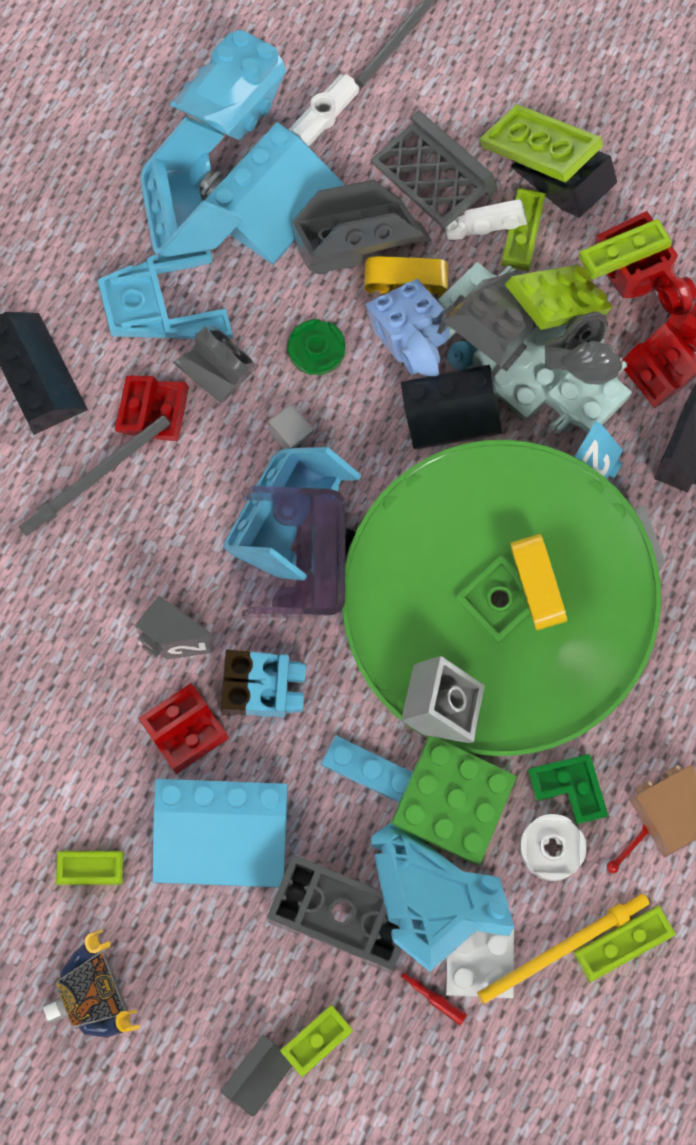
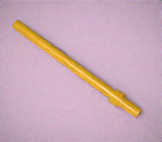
[477,893,649,1004]

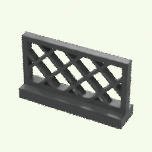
[371,110,497,229]

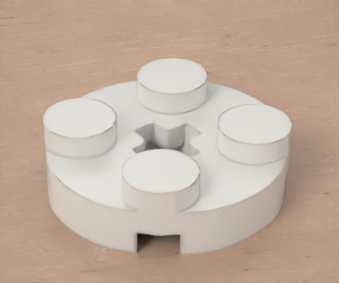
[519,814,586,881]

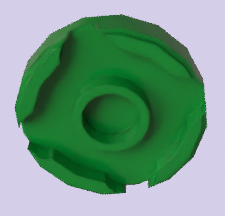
[287,319,346,376]

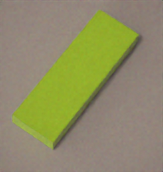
[501,188,546,271]
[578,219,672,280]
[573,905,676,983]

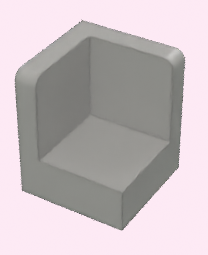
[268,404,314,449]

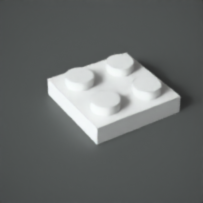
[446,930,514,999]

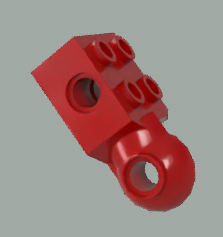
[595,211,696,315]

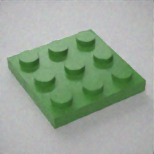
[390,736,517,866]

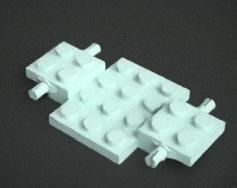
[438,262,632,434]

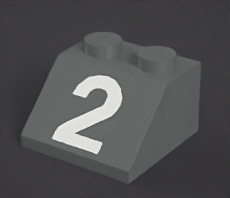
[135,596,214,660]

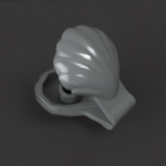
[545,312,622,385]

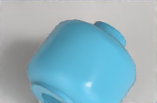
[448,341,478,370]

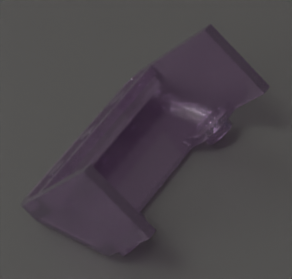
[242,486,345,618]

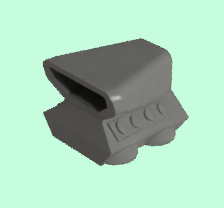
[173,326,257,403]

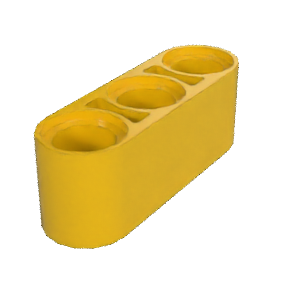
[364,256,449,297]
[510,533,568,631]

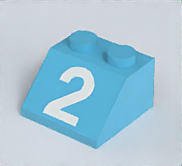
[575,421,623,479]

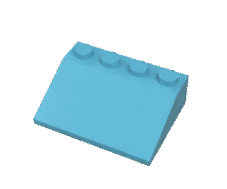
[204,122,344,265]
[153,779,288,887]

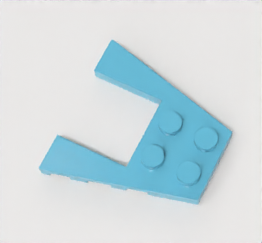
[98,250,233,339]

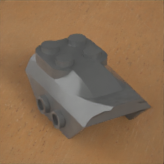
[292,180,432,274]
[437,270,537,377]

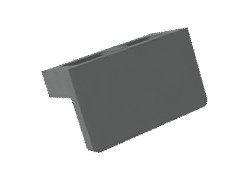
[220,1035,292,1116]

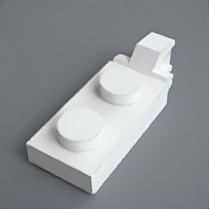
[445,199,527,240]

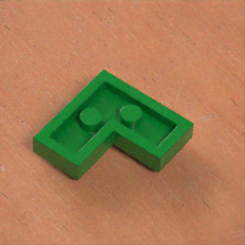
[527,754,609,826]

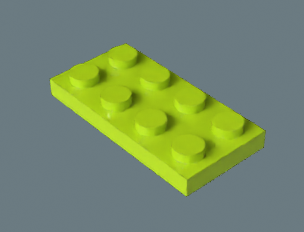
[480,104,603,182]
[505,264,613,330]

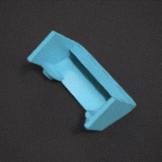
[141,116,243,257]
[224,447,362,580]

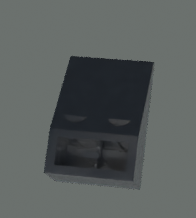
[511,151,617,218]

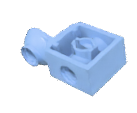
[365,279,450,376]

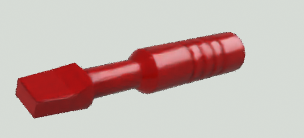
[401,973,467,1026]

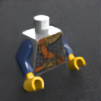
[43,929,140,1038]

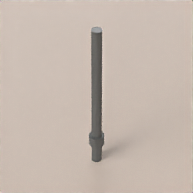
[355,0,436,88]
[19,415,170,536]

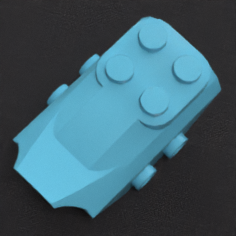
[169,30,286,140]

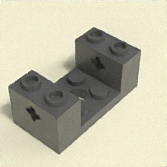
[267,855,401,974]

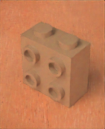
[630,765,696,858]

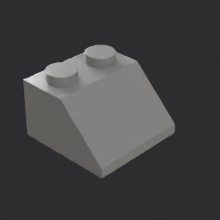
[401,656,485,743]

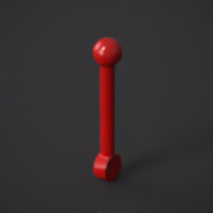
[607,824,650,874]

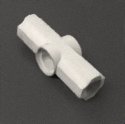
[288,74,359,147]

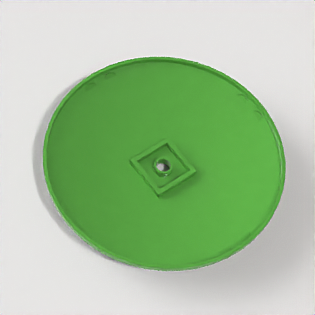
[342,440,661,756]

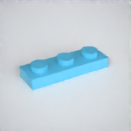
[321,735,412,803]

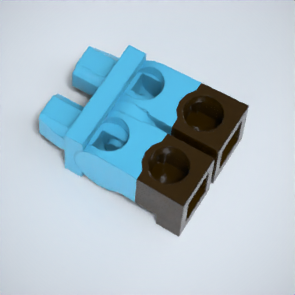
[221,649,306,717]

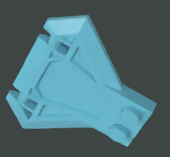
[371,823,514,972]

